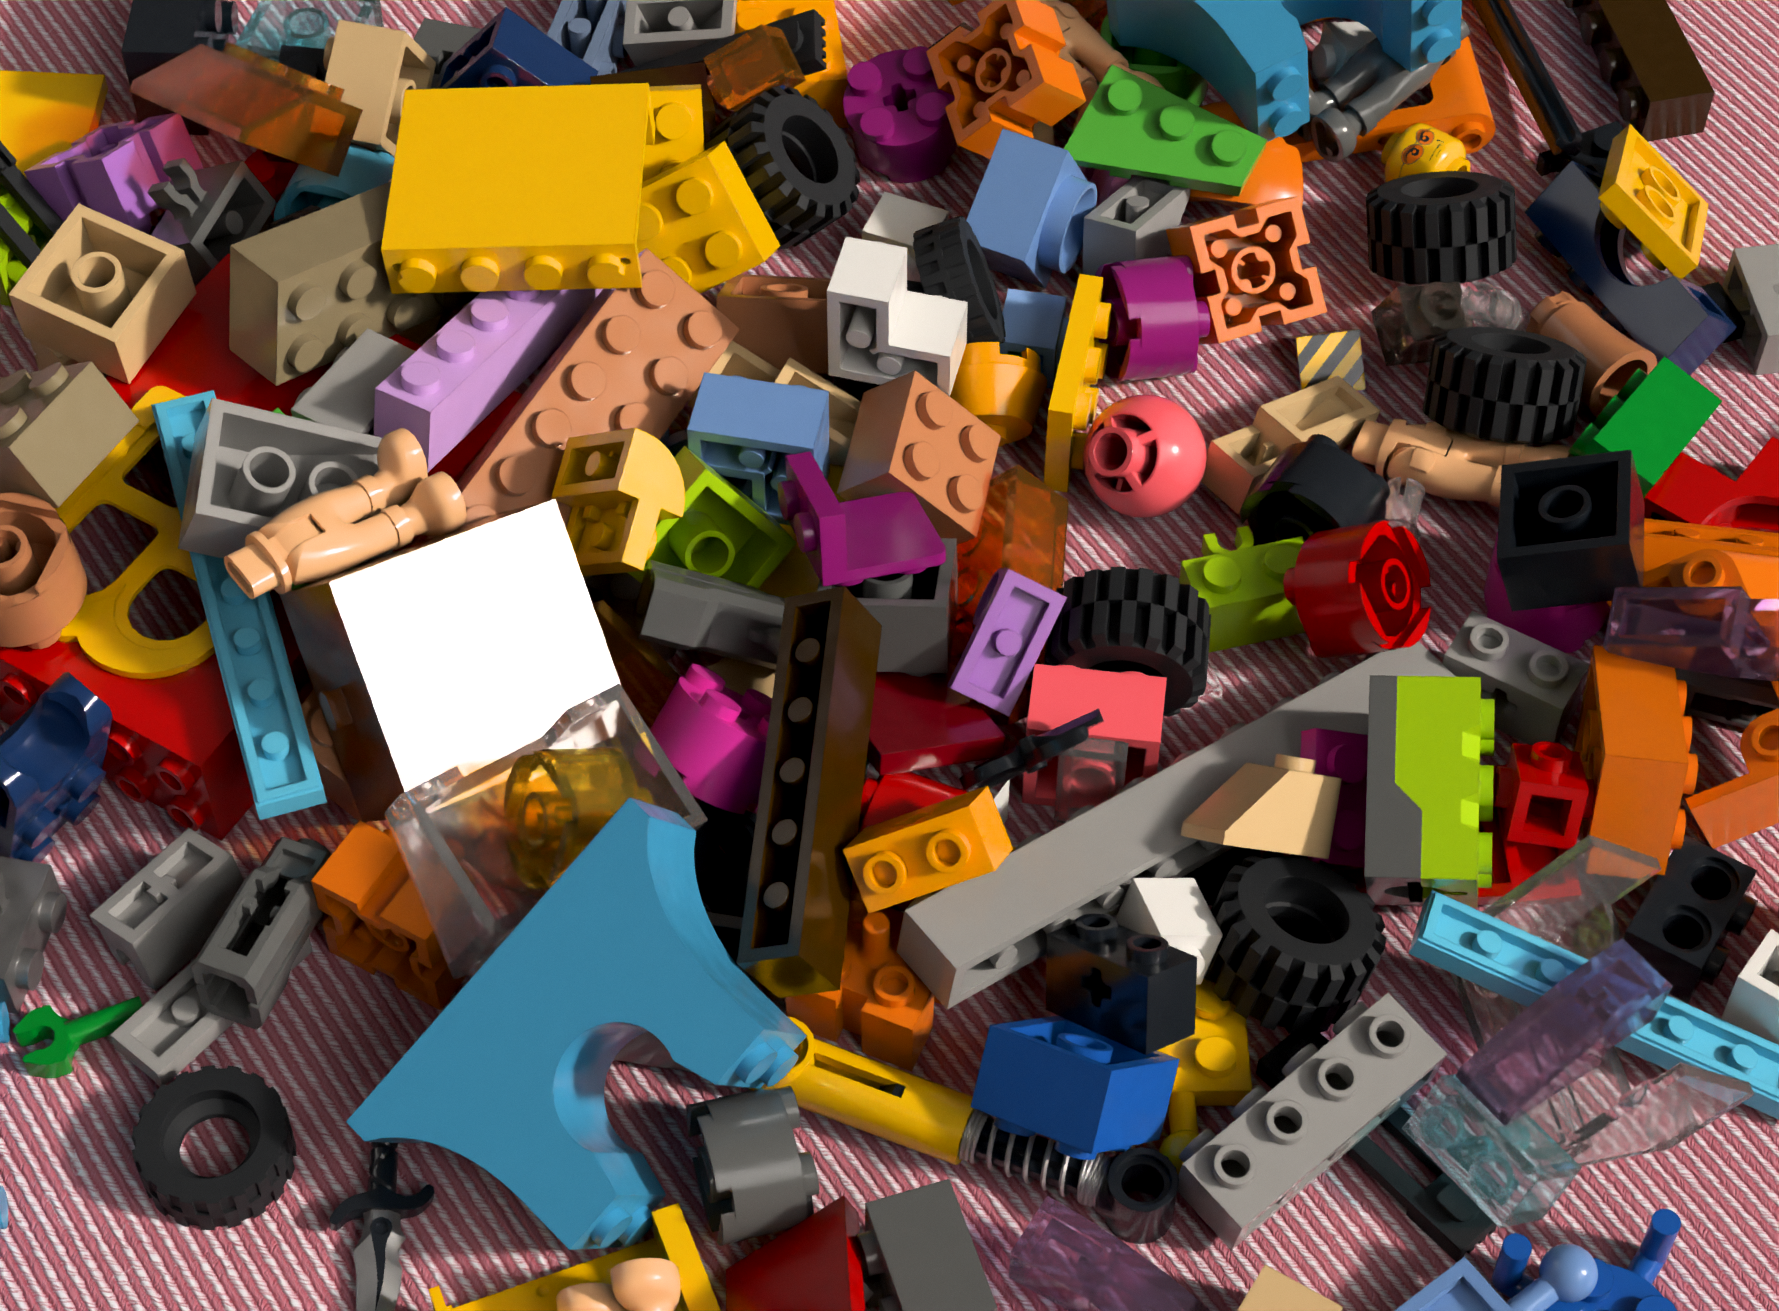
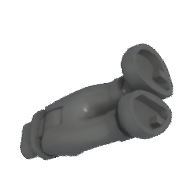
[1295,18,1470,163]

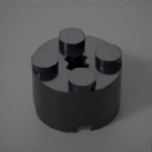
[1240,434,1390,546]

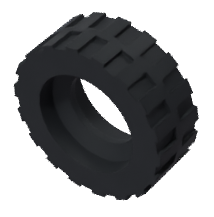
[913,215,1006,344]
[132,1065,297,1230]

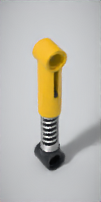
[749,1016,1179,1244]

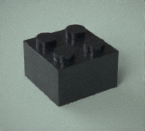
[1496,450,1645,611]

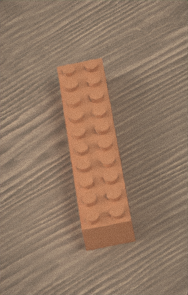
[297,248,740,823]

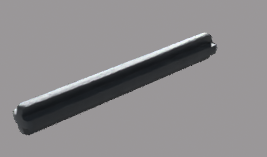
[1471,0,1583,159]

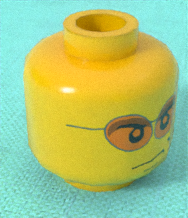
[1381,123,1471,182]

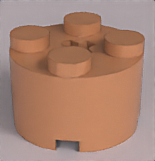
[0,492,87,649]

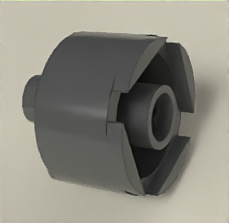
[687,1086,819,1246]

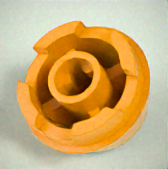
[950,342,1047,447]

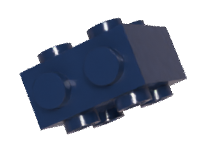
[435,7,598,89]

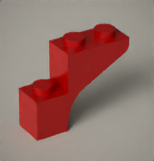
[1644,436,1779,533]

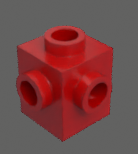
[1493,741,1595,850]

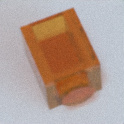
[703,24,806,111]

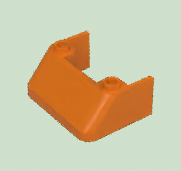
[1607,549,1779,849]

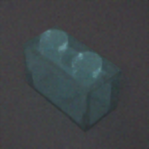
[1402,1071,1582,1228]

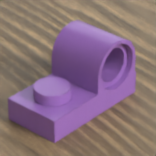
[947,567,1067,716]

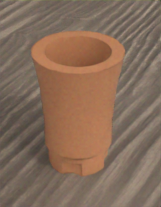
[1526,291,1657,417]

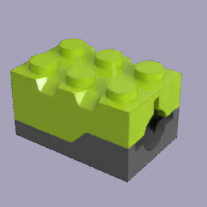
[1364,675,1495,907]

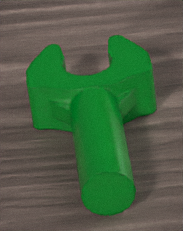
[13,996,143,1078]

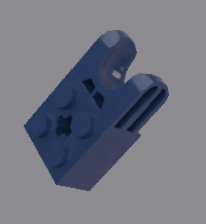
[0,672,113,863]

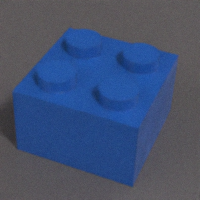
[970,1016,1180,1160]

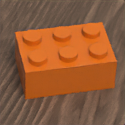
[1573,645,1698,875]

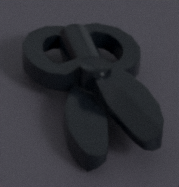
[959,708,1104,791]

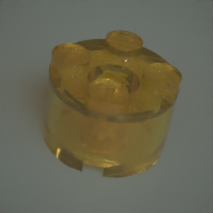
[504,747,654,889]

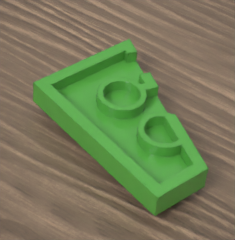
[1064,64,1267,197]

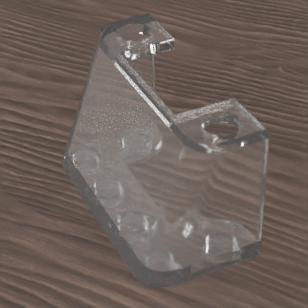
[384,683,708,979]

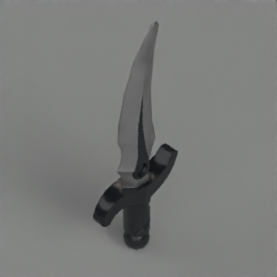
[330,1142,435,1311]

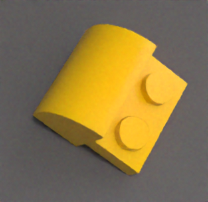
[551,428,685,576]

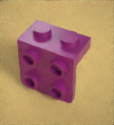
[778,451,946,587]

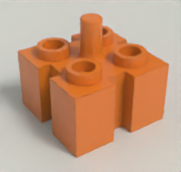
[926,0,1086,159]
[1166,196,1327,344]
[311,820,486,1010]
[785,879,942,1071]

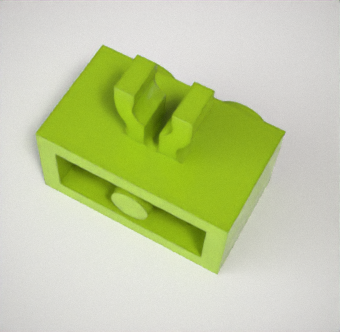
[1179,526,1305,653]

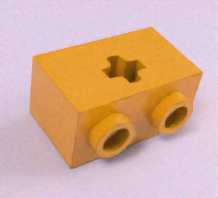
[843,786,1013,914]

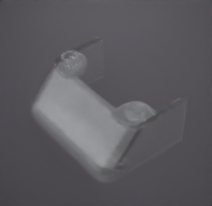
[1451,835,1754,1171]

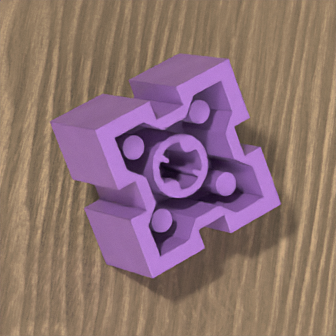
[24,112,203,234]

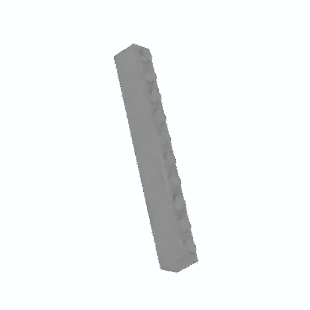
[896,641,1456,1010]

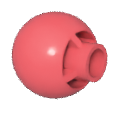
[1083,395,1207,518]

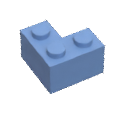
[687,372,830,526]

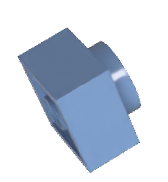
[966,128,1097,289]

